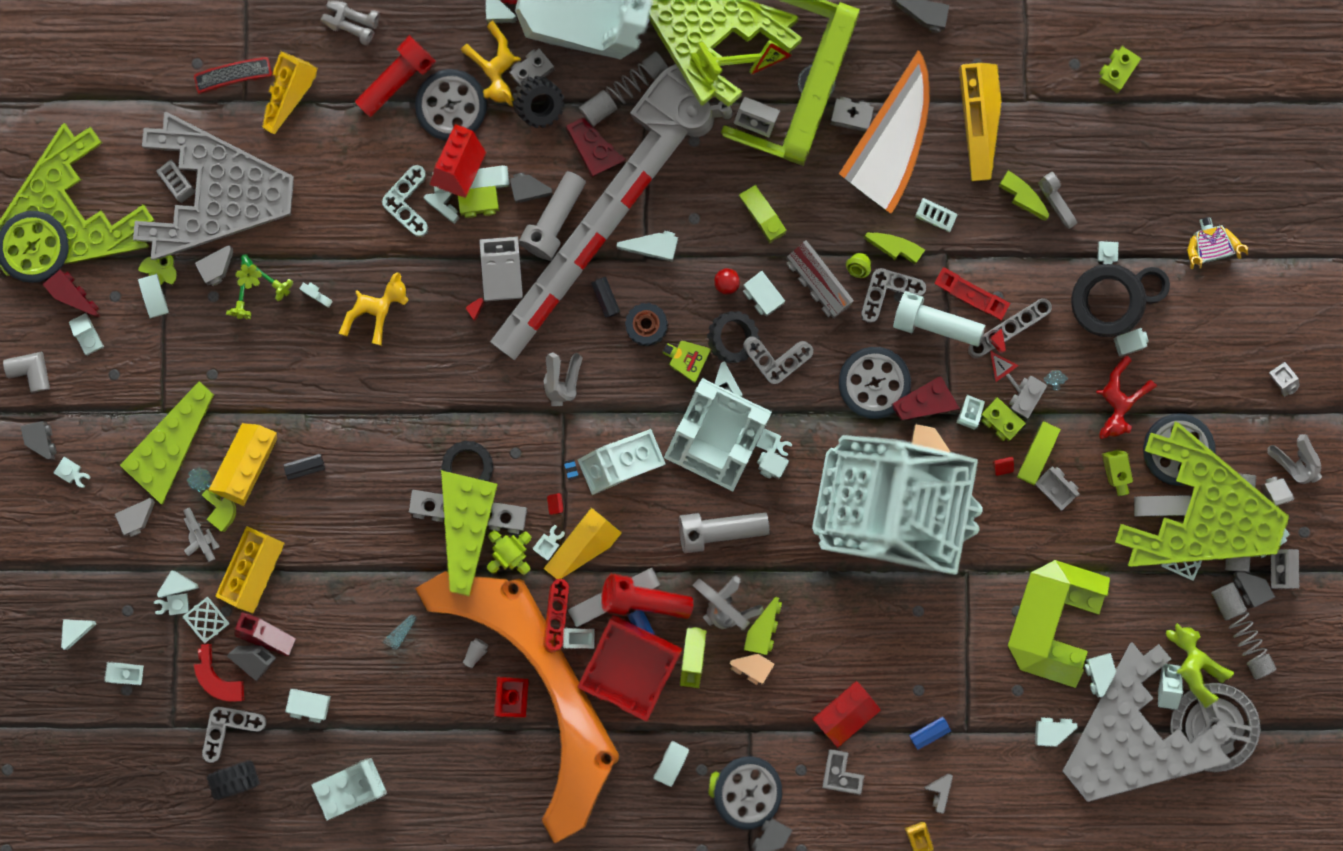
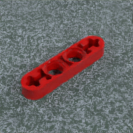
[543,579,569,653]

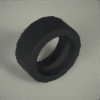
[1136,267,1170,304]

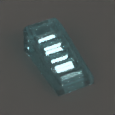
[383,614,417,650]

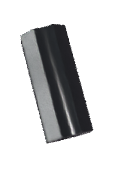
[591,277,621,318]
[283,454,326,480]

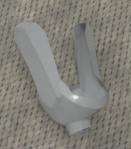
[544,352,583,406]
[1267,434,1322,484]
[703,576,764,629]

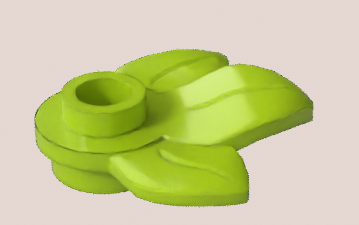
[139,255,177,285]

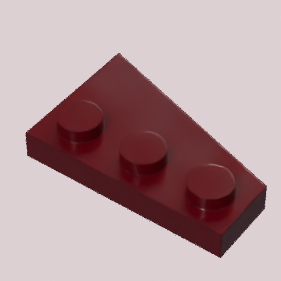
[565,118,626,177]
[891,376,960,421]

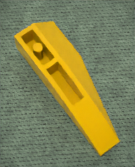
[959,63,1001,181]

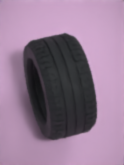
[1071,264,1146,337]

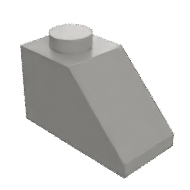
[195,245,233,286]
[1261,476,1294,505]
[115,498,155,537]

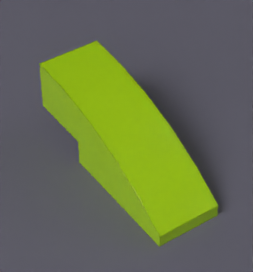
[999,171,1049,220]
[864,233,925,264]
[1017,421,1061,485]

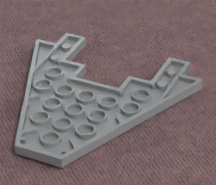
[133,112,294,260]
[1063,642,1234,802]

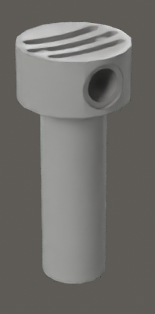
[518,171,586,261]
[679,512,769,553]

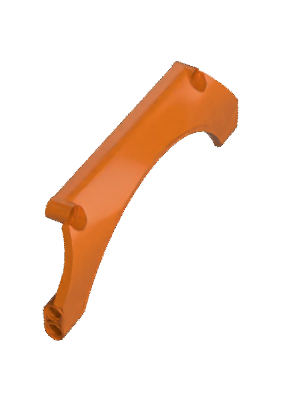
[415,571,619,843]

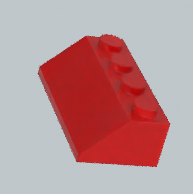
[430,124,486,198]

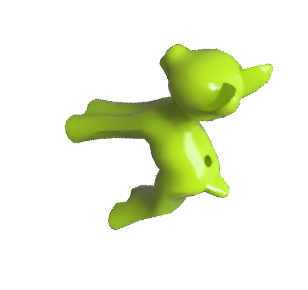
[1166,624,1234,708]

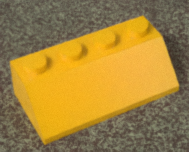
[209,423,277,506]
[215,526,284,613]

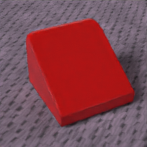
[466,297,484,321]
[989,329,1006,354]
[993,457,1014,476]
[547,493,564,515]

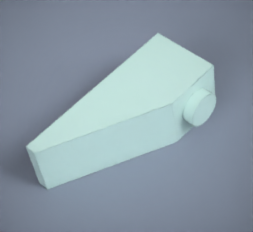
[617,231,678,262]

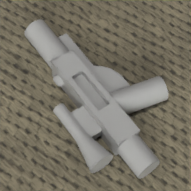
[183,507,220,562]

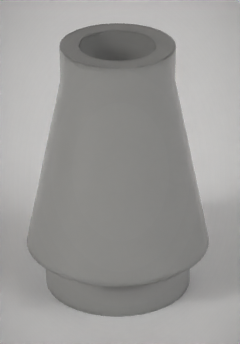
[463,638,488,668]

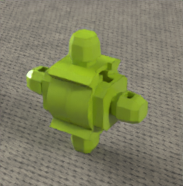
[487,530,532,575]

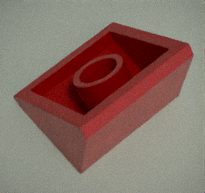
[495,677,529,717]

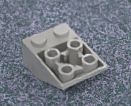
[480,237,523,301]

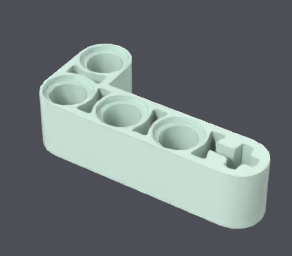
[432,166,510,193]

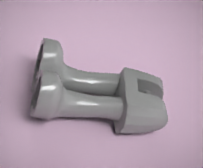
[321,1,380,46]

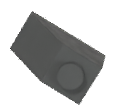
[510,173,553,204]

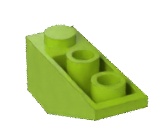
[744,597,782,655]

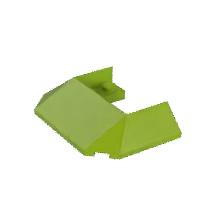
[1008,560,1110,688]

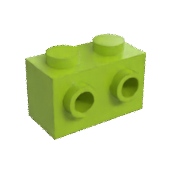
[1099,46,1141,93]
[458,186,499,218]
[981,397,1026,441]

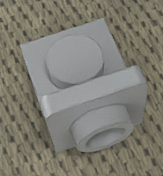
[1269,362,1300,397]

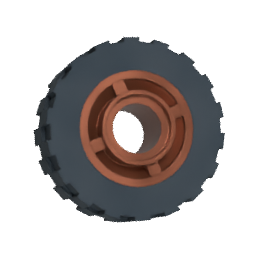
[625,303,668,346]

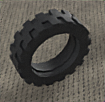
[707,311,759,363]
[441,441,493,482]

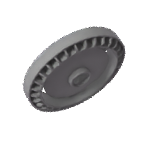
[1170,683,1260,772]

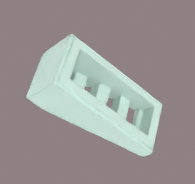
[915,198,957,232]

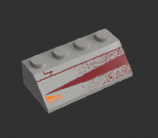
[786,240,854,319]

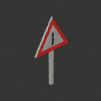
[990,351,1021,393]

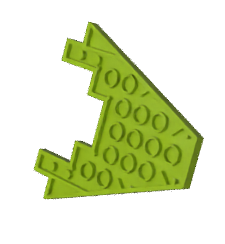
[648,0,802,107]
[0,123,155,276]
[1115,421,1289,567]

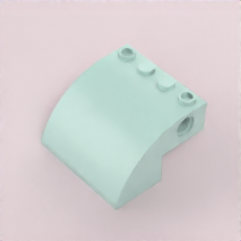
[664,378,771,491]

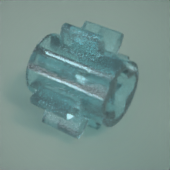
[187,467,212,492]

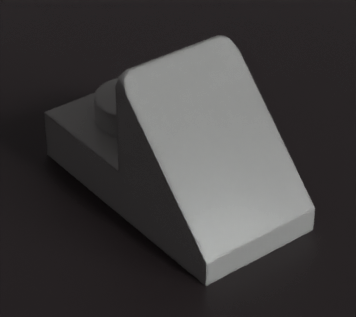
[924,774,953,813]

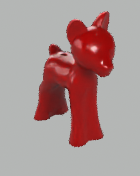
[1096,356,1157,439]

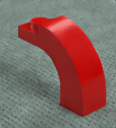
[194,644,245,701]

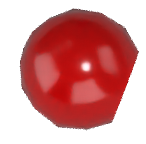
[714,268,740,294]

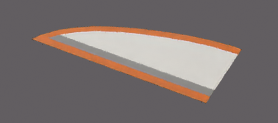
[839,50,929,213]

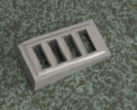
[156,160,196,203]

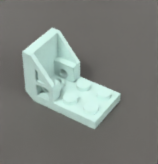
[578,429,665,495]
[312,758,387,820]

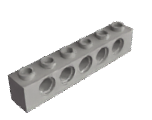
[409,490,527,534]

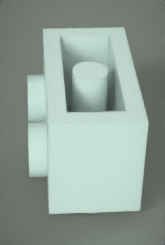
[743,271,785,317]
[757,450,789,479]
[286,689,331,723]

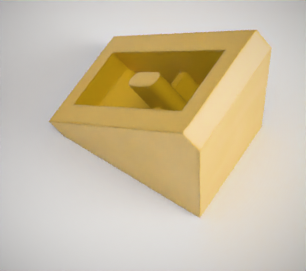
[905,821,934,851]

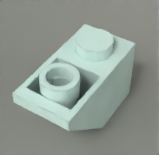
[1114,328,1148,357]
[1084,653,1116,697]
[1158,664,1183,709]
[1035,718,1077,746]

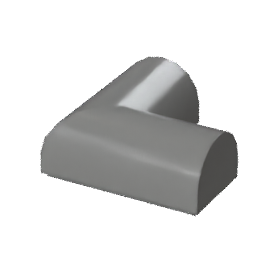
[3,352,50,393]
[822,749,864,795]

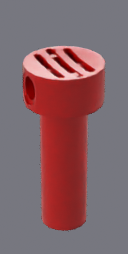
[355,35,436,117]
[601,574,693,619]

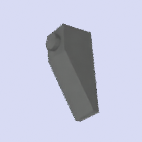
[891,0,949,33]

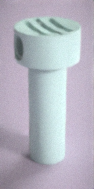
[893,291,985,347]

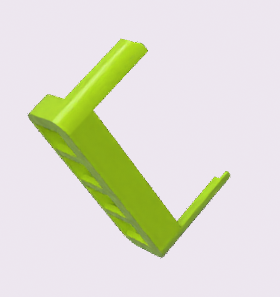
[721,0,860,166]

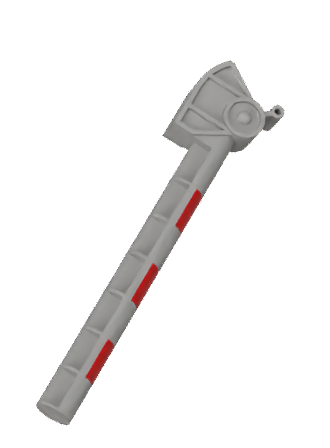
[490,64,733,360]

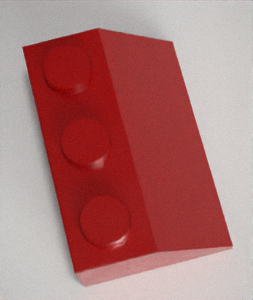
[812,681,881,748]

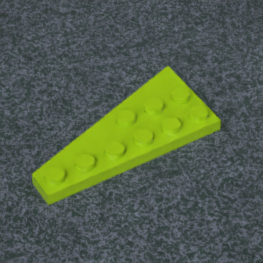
[120,381,214,505]
[441,470,498,596]

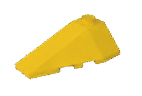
[262,51,318,134]
[544,508,622,579]

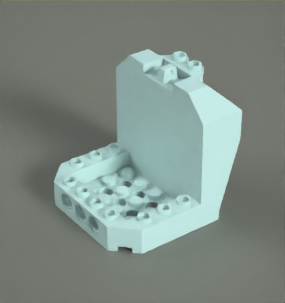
[515,0,652,59]
[812,435,983,574]

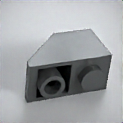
[21,421,57,460]
[1233,571,1275,608]
[227,645,276,681]
[752,818,792,851]

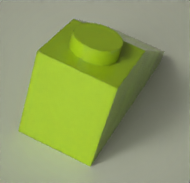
[739,185,786,243]

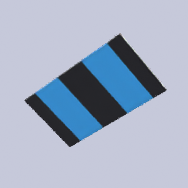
[564,459,579,480]

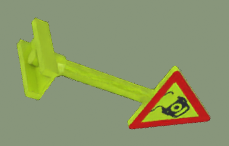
[690,40,791,84]

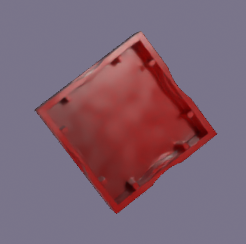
[578,615,682,721]

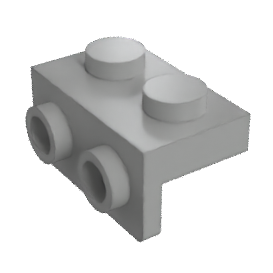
[1035,467,1079,511]

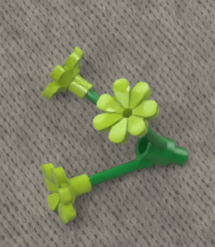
[226,254,293,319]

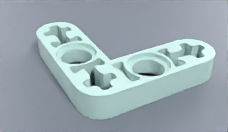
[382,165,428,237]

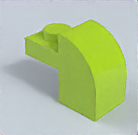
[202,489,236,532]

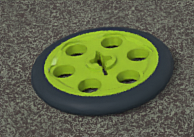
[0,211,69,283]

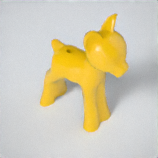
[461,21,521,106]
[338,273,408,346]

